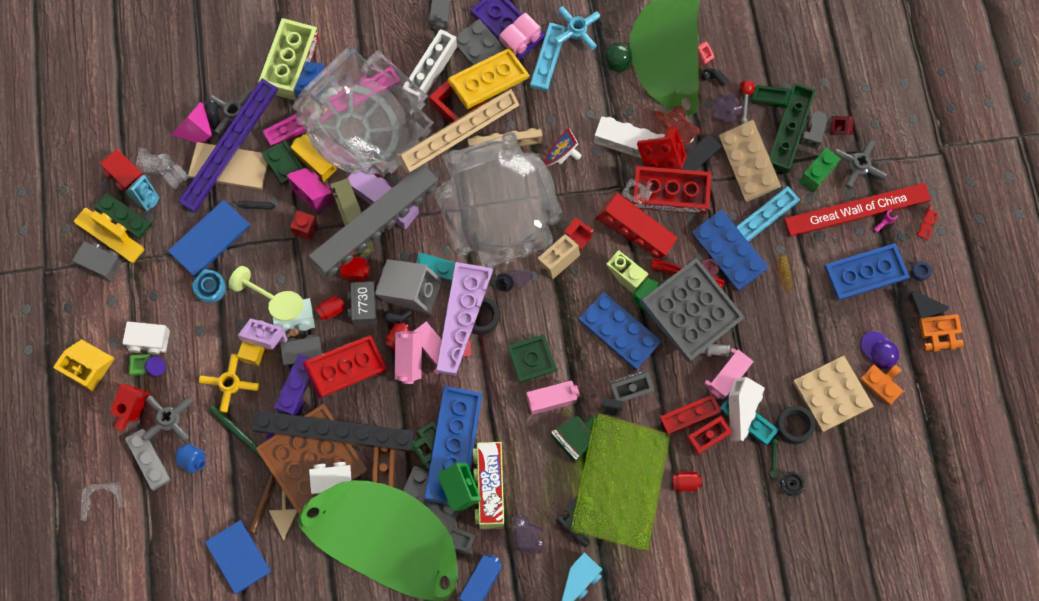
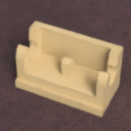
[538,234,580,279]

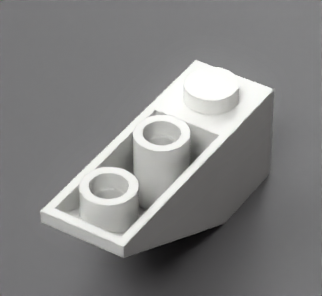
[729,377,765,442]

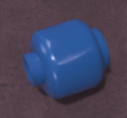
[175,444,206,474]

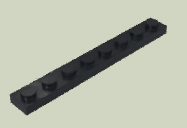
[252,411,415,452]

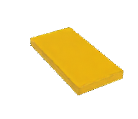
[448,48,529,109]

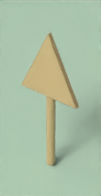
[269,489,297,540]

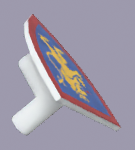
[543,128,581,167]

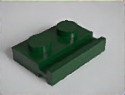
[261,140,304,186]

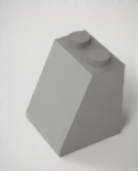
[375,259,442,315]

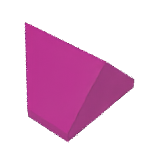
[171,102,212,143]

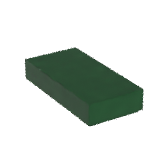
[751,85,792,108]

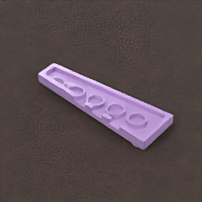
[436,262,493,376]

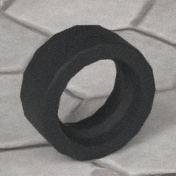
[472,297,499,335]
[776,405,815,445]

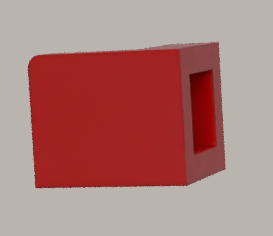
[564,217,594,250]

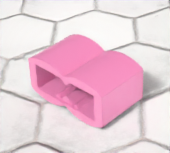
[499,13,541,55]

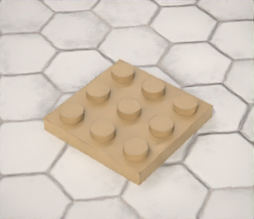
[793,356,873,433]

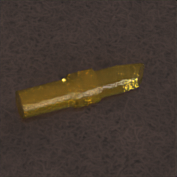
[779,255,793,292]

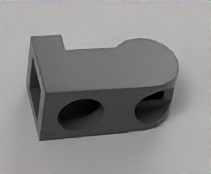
[800,111,827,149]

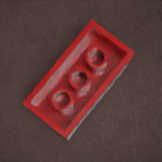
[632,166,711,214]

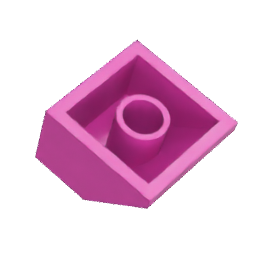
[287,168,334,214]

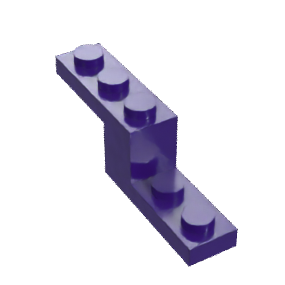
[265,354,311,441]

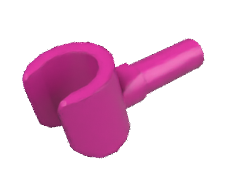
[873,210,898,233]

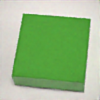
[129,354,151,376]

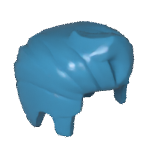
[192,269,226,303]

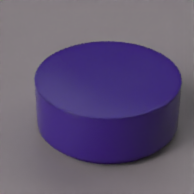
[144,356,166,377]

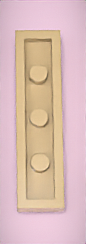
[468,128,542,153]

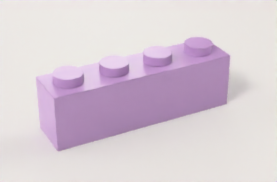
[348,165,419,230]

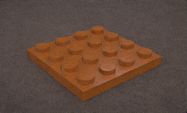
[256,404,367,514]

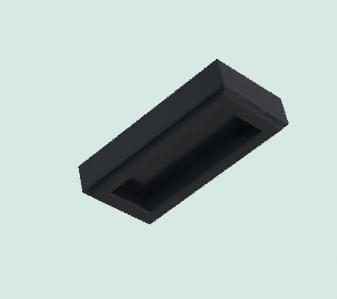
[600,398,623,417]

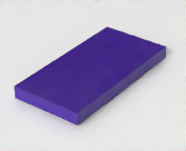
[470,0,545,60]

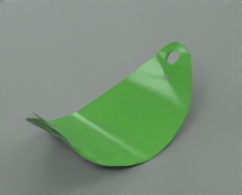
[629,0,700,116]
[298,480,458,601]

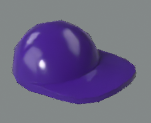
[861,331,899,369]

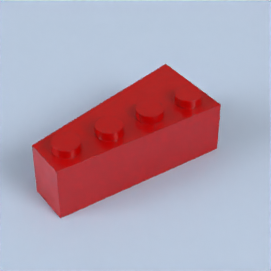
[595,193,678,259]

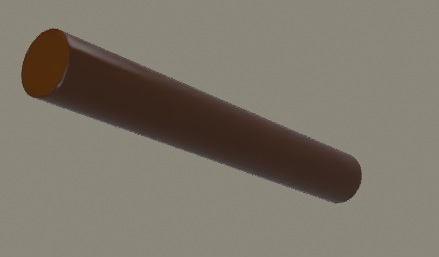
[248,474,275,534]

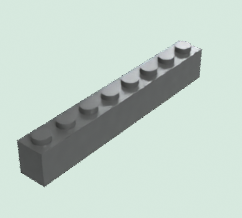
[308,164,439,279]

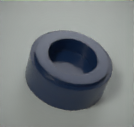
[911,261,932,281]

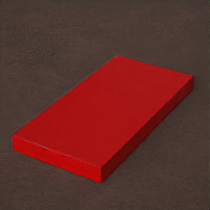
[302,335,388,399]

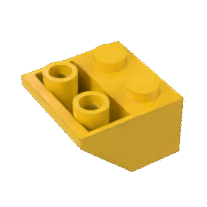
[53,339,115,392]

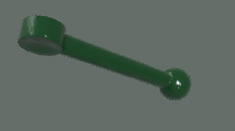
[769,438,779,479]

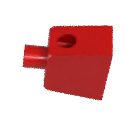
[110,383,151,431]

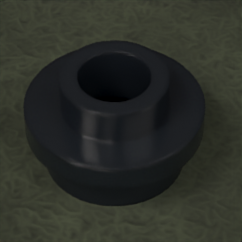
[495,273,514,292]

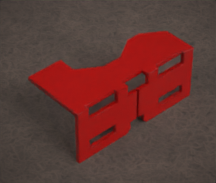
[916,203,939,240]

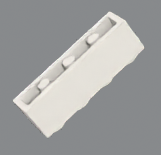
[403,29,457,105]
[594,117,665,159]

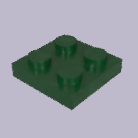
[507,334,557,383]

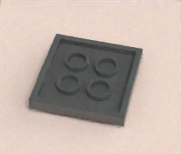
[403,466,460,534]

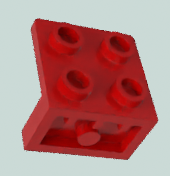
[637,126,687,169]

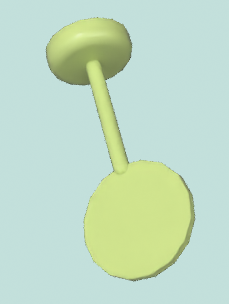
[229,266,304,321]

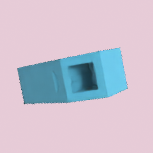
[126,175,160,211]
[561,552,603,601]

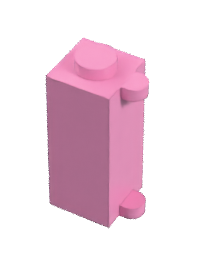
[413,322,442,375]
[395,331,422,384]
[704,348,754,401]
[526,381,580,415]

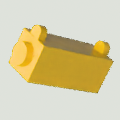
[290,134,340,182]

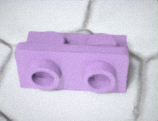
[238,318,288,350]

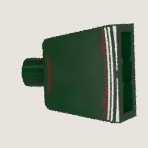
[550,415,599,463]

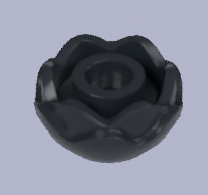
[780,471,804,497]

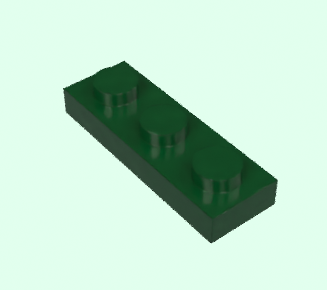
[94,192,152,240]

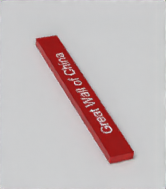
[784,183,931,237]

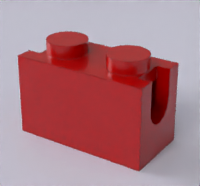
[100,149,143,192]
[685,416,732,457]

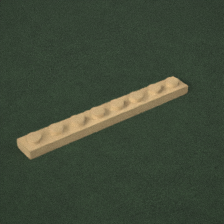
[398,89,519,173]

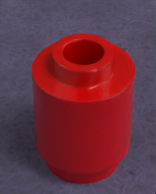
[315,295,345,321]
[384,322,410,350]
[672,471,702,492]

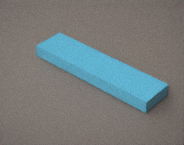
[530,22,567,92]
[736,186,800,242]

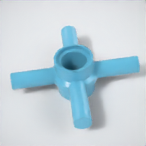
[554,6,600,50]

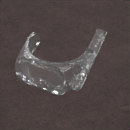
[80,482,123,521]

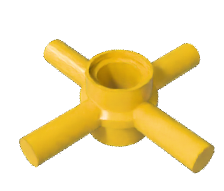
[199,354,259,413]

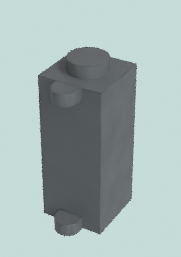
[429,0,452,31]

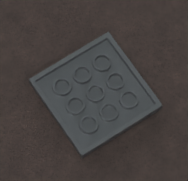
[640,258,745,363]

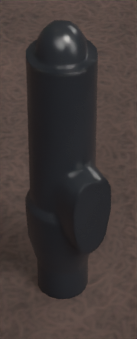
[238,201,276,210]

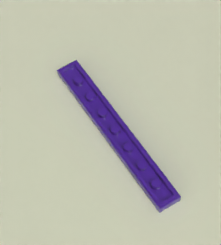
[178,78,278,213]

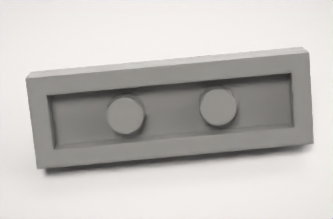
[125,429,171,491]

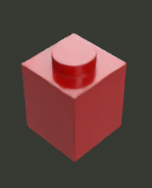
[290,210,317,241]
[340,257,370,282]

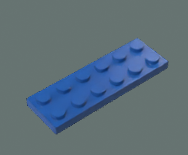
[424,385,483,505]

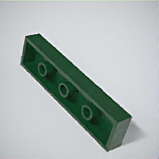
[769,83,816,173]

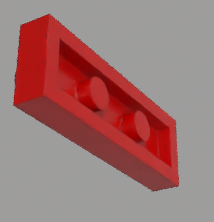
[659,394,721,436]

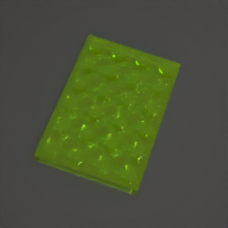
[571,413,671,551]

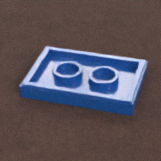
[205,520,271,595]

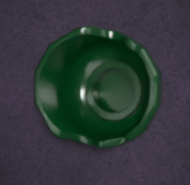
[606,42,632,72]

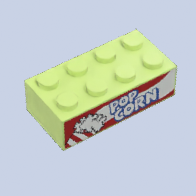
[259,18,319,101]
[473,442,504,529]

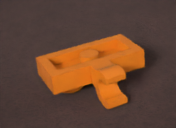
[859,365,903,406]

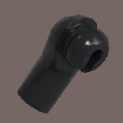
[701,68,729,87]
[204,99,220,127]
[383,308,413,324]

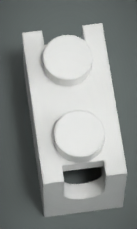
[123,322,170,355]
[309,462,351,494]

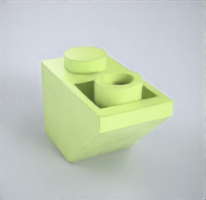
[606,250,648,293]

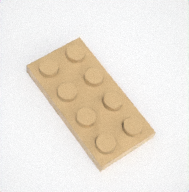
[719,120,781,202]

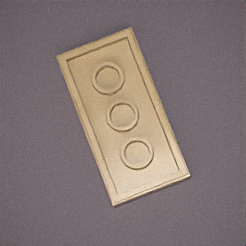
[188,142,268,190]

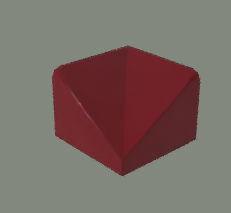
[831,115,854,135]

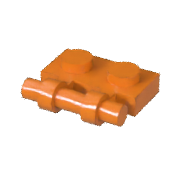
[919,314,964,352]

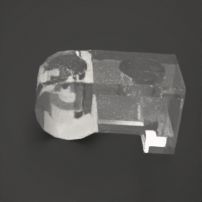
[136,148,175,175]

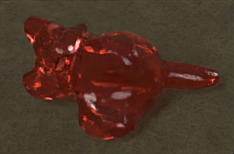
[654,106,700,145]

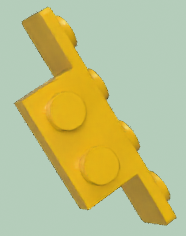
[74,208,145,263]

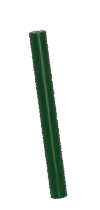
[208,405,265,463]

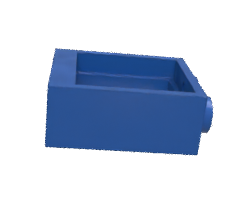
[459,554,502,601]

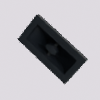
[908,290,949,319]

